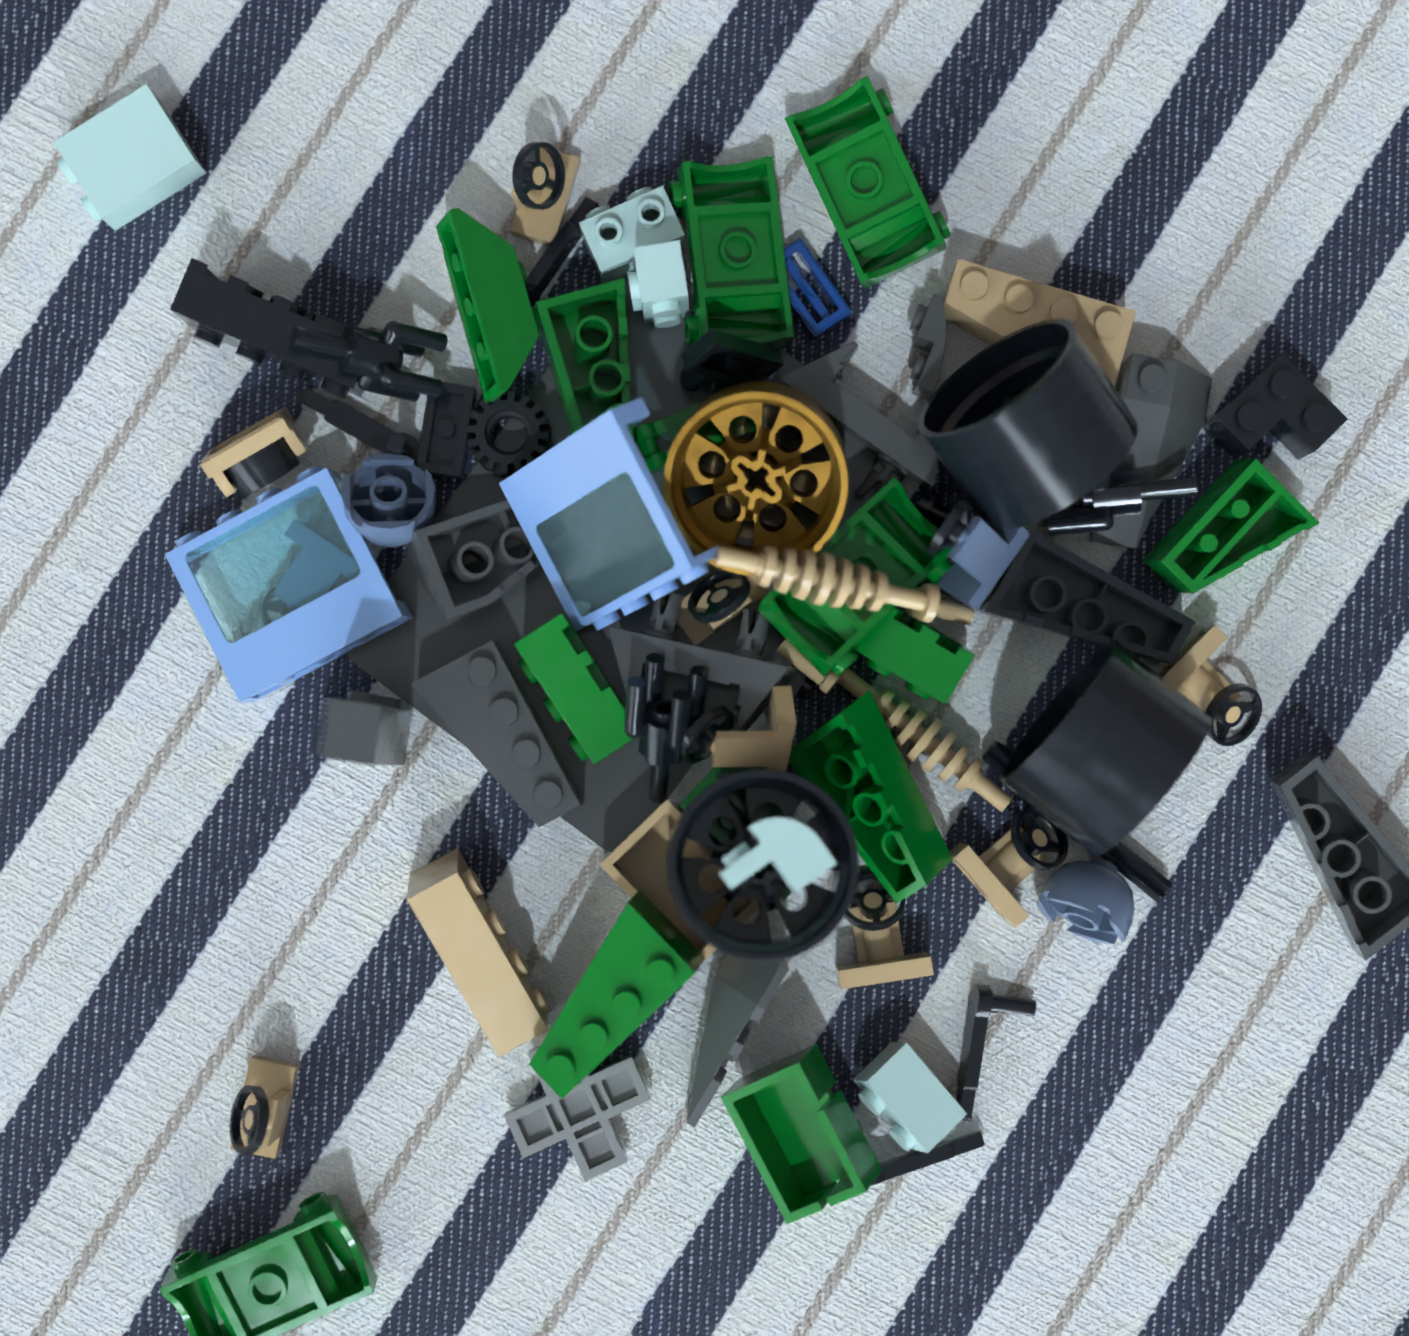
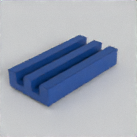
[784,238,852,340]

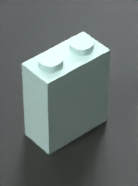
[53,84,207,231]

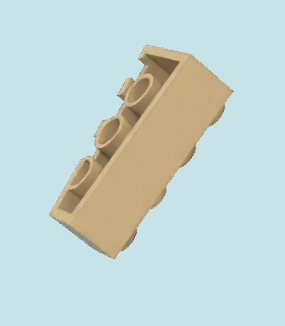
[943,259,1136,386]
[407,848,552,1057]

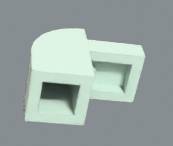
[718,817,837,893]

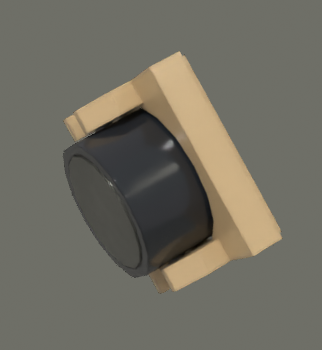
[200,407,308,497]

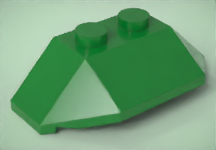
[436,208,540,403]

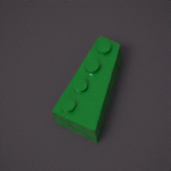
[535,278,633,484]
[854,606,975,705]
[789,690,953,904]
[529,890,705,1099]

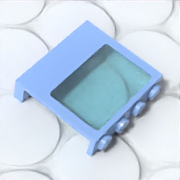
[499,397,718,631]
[165,466,413,702]

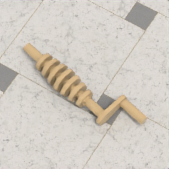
[714,545,974,625]
[776,639,1013,812]

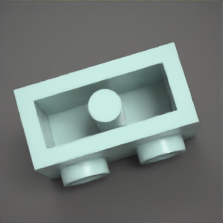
[579,185,686,283]
[628,240,689,328]
[853,1042,967,1153]

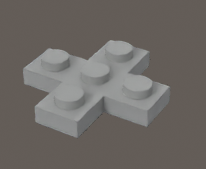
[504,1046,651,1181]

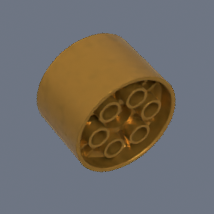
[663,381,848,575]

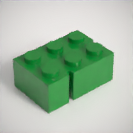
[720,1044,883,1224]

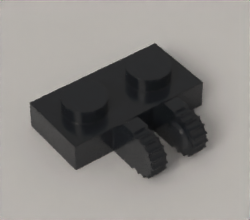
[679,329,784,396]

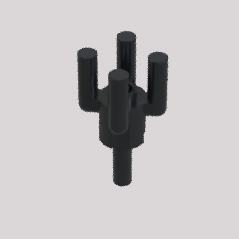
[290,321,447,402]
[1046,469,1198,536]
[624,653,709,803]

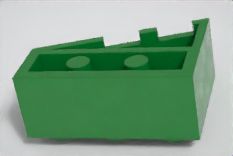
[514,613,637,765]

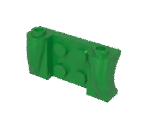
[784,76,951,289]
[668,156,794,347]
[757,477,954,677]
[159,1192,378,1336]

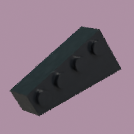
[170,258,364,399]
[979,530,1196,663]

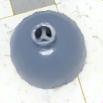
[341,453,436,548]
[1037,858,1135,944]

